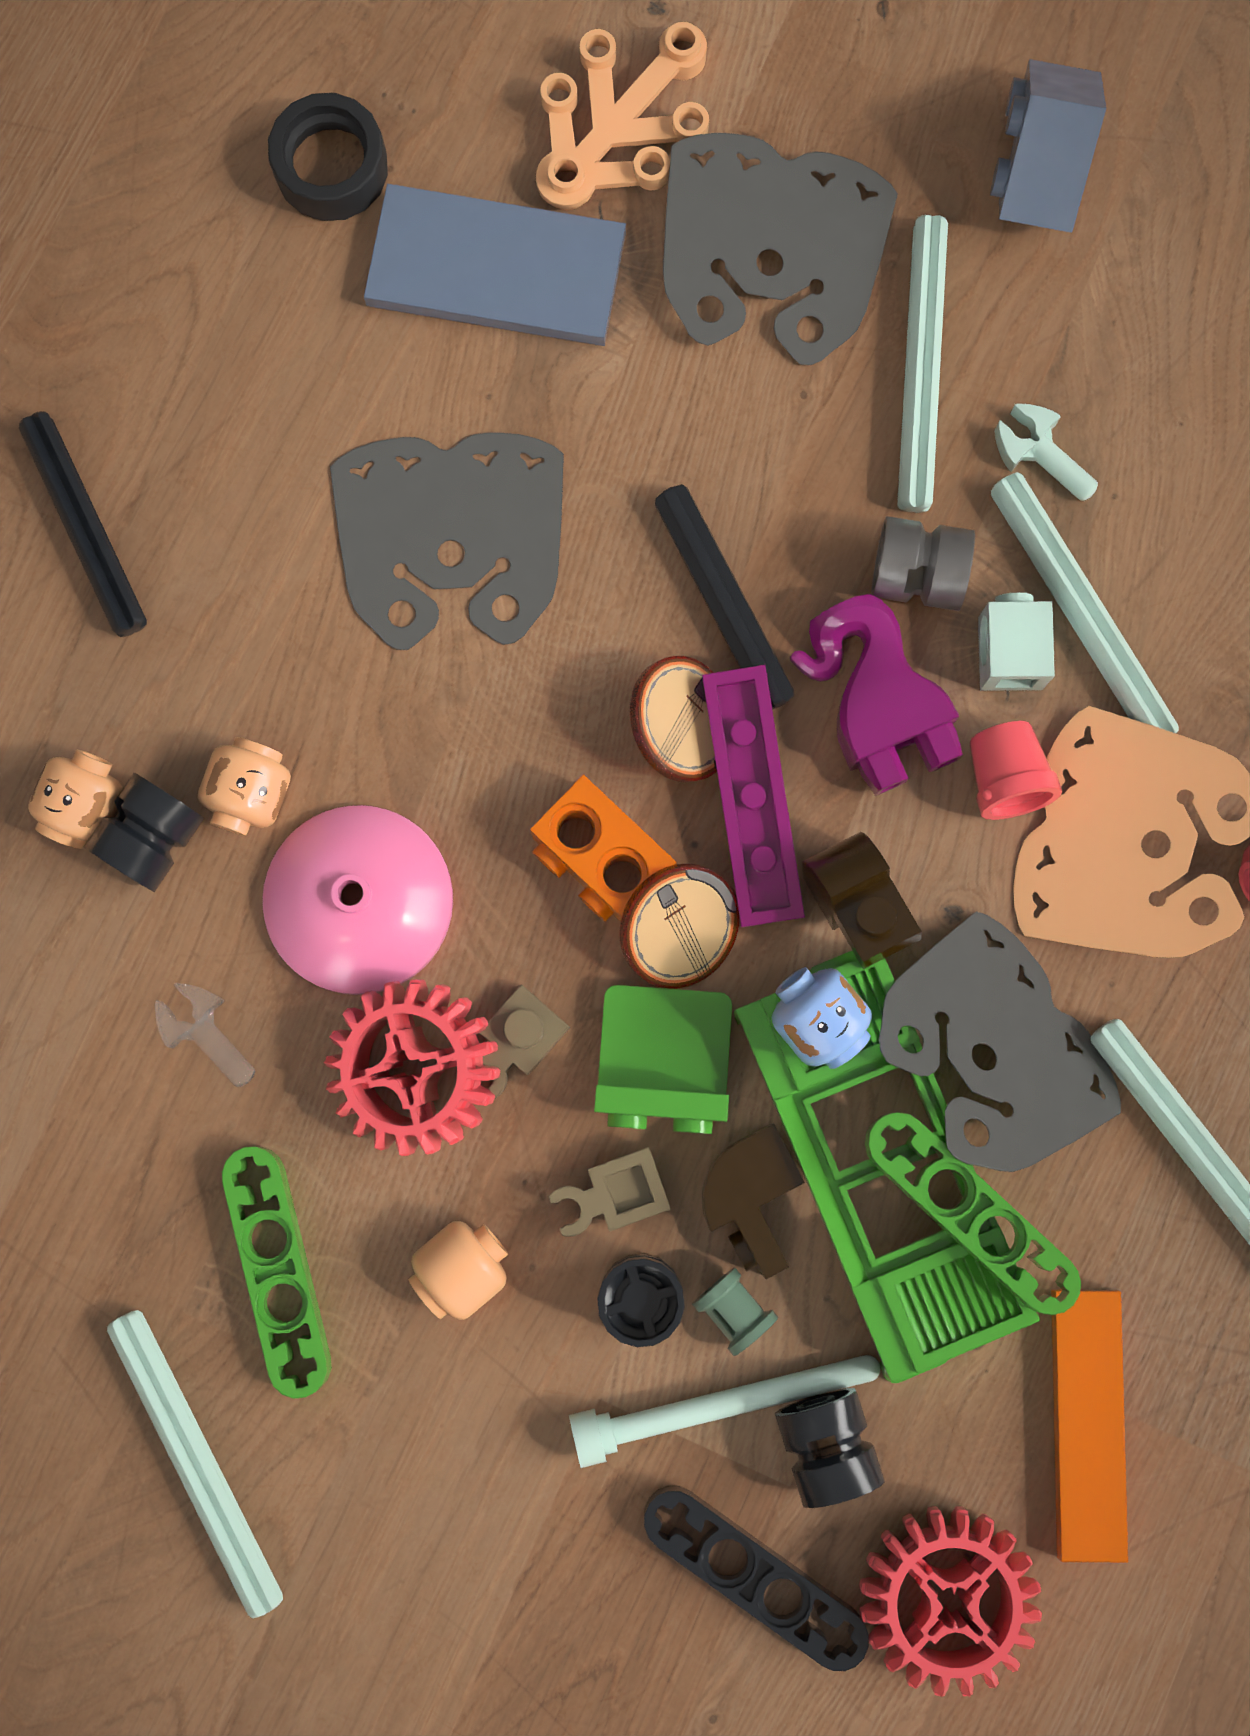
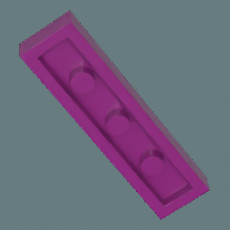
[702,665,805,927]

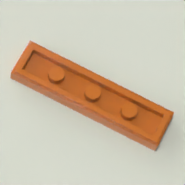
[1051,1289,1128,1563]

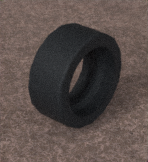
[268,92,388,221]

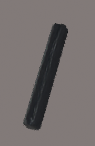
[19,411,147,637]
[655,484,794,710]

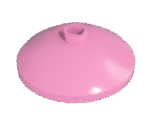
[263,805,453,995]

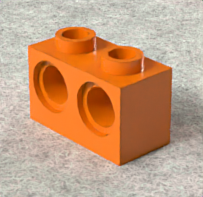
[530,774,677,925]

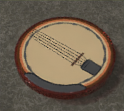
[630,656,717,783]
[620,864,739,989]

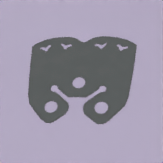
[663,133,898,365]
[330,433,564,650]
[879,911,1121,1172]

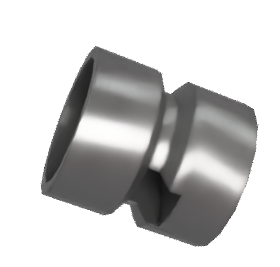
[871,516,975,611]

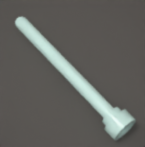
[569,1355,880,1468]

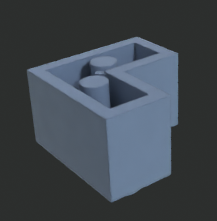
[990,59,1106,233]

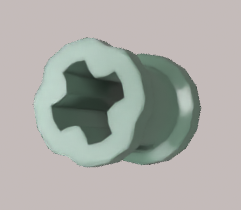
[692,1268,778,1356]

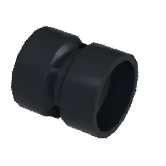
[83,773,204,892]
[597,1253,685,1348]
[774,1388,885,1508]

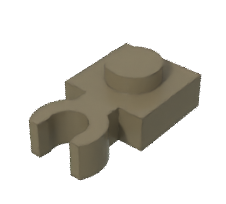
[480,984,570,1100]
[548,1147,671,1237]

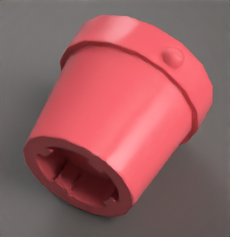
[969,721,1062,820]

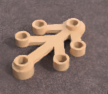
[536,22,709,210]

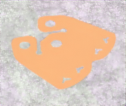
[1013,706,1250,958]

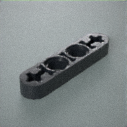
[644,1485,869,1671]

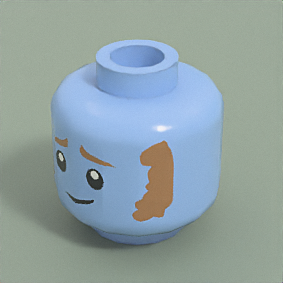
[772,967,872,1069]

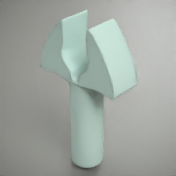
[994,403,1098,501]

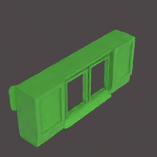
[733,951,1040,1383]

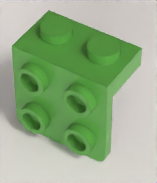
[594,985,732,1134]

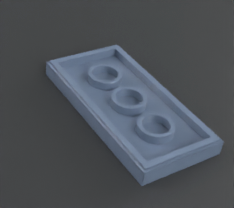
[364,184,626,346]

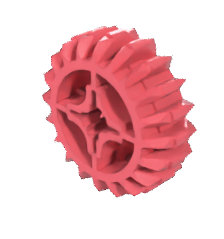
[323,979,501,1156]
[859,1506,1042,1697]

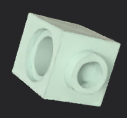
[978,593,1055,691]

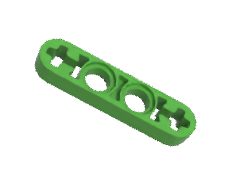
[865,1112,1081,1315]
[222,1147,332,1399]

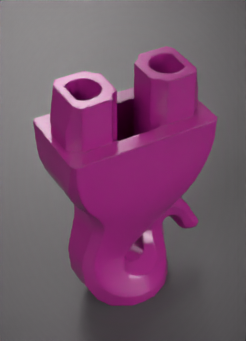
[790,594,963,796]

